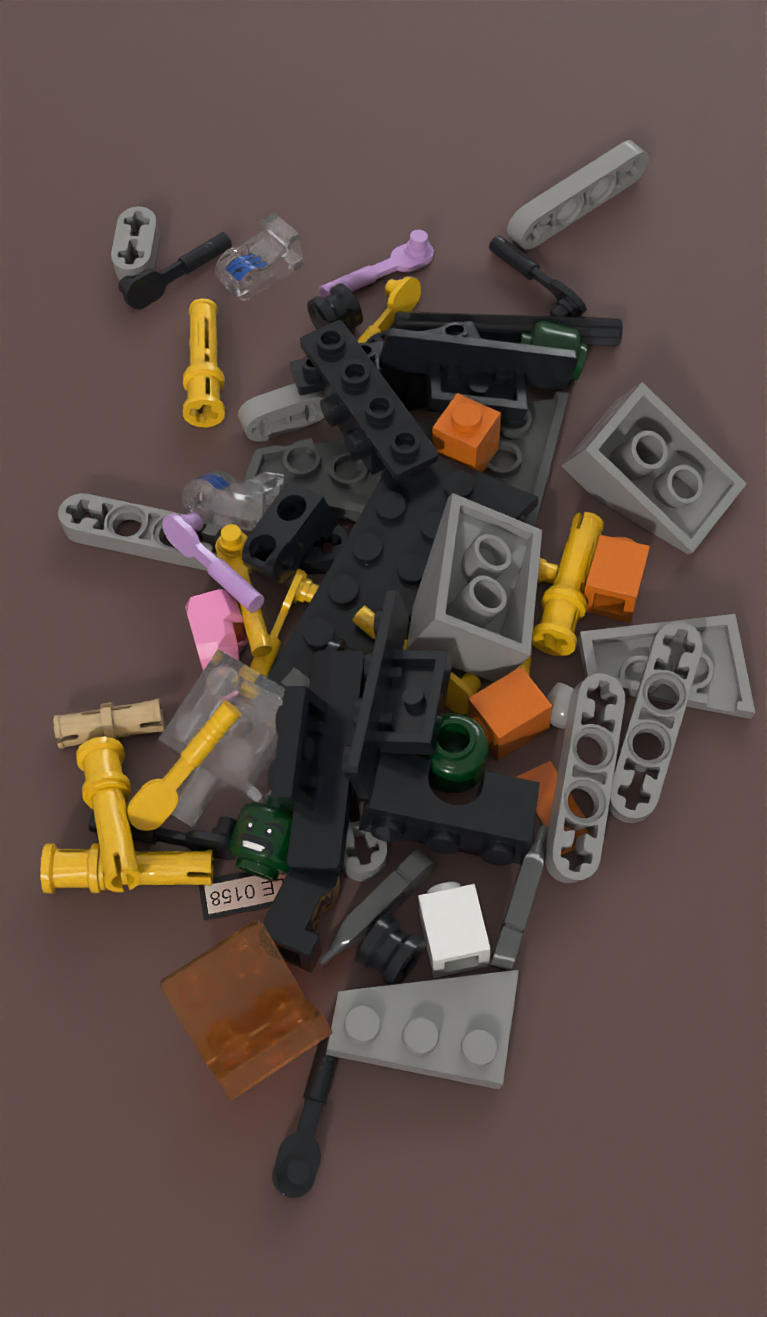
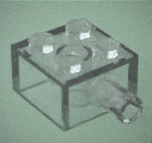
[158,649,285,828]

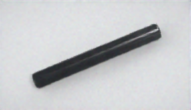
[393,311,623,346]

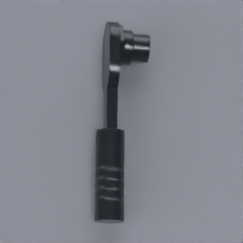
[118,232,232,309]
[489,235,587,317]
[89,811,237,860]
[272,1025,338,1198]

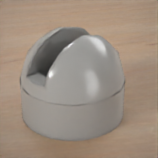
[546,682,573,729]

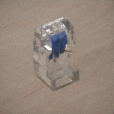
[215,212,304,301]
[182,470,284,531]

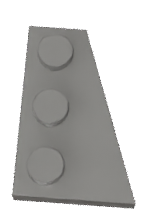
[578,614,756,719]
[326,970,519,1090]

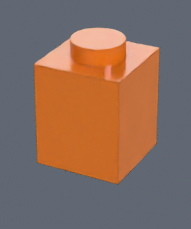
[432,393,501,473]
[584,535,650,623]
[467,666,553,761]

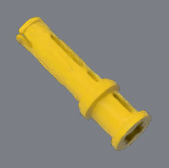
[183,298,225,428]
[532,512,604,656]
[76,737,141,892]
[40,843,214,894]

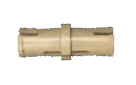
[53,698,165,749]

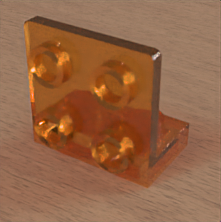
[160,920,333,1101]

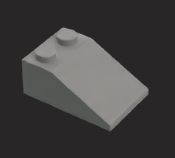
[561,382,747,555]
[406,493,543,682]

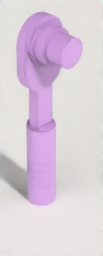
[319,230,434,298]
[163,512,264,612]

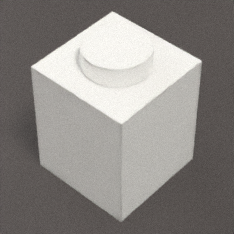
[418,882,491,978]

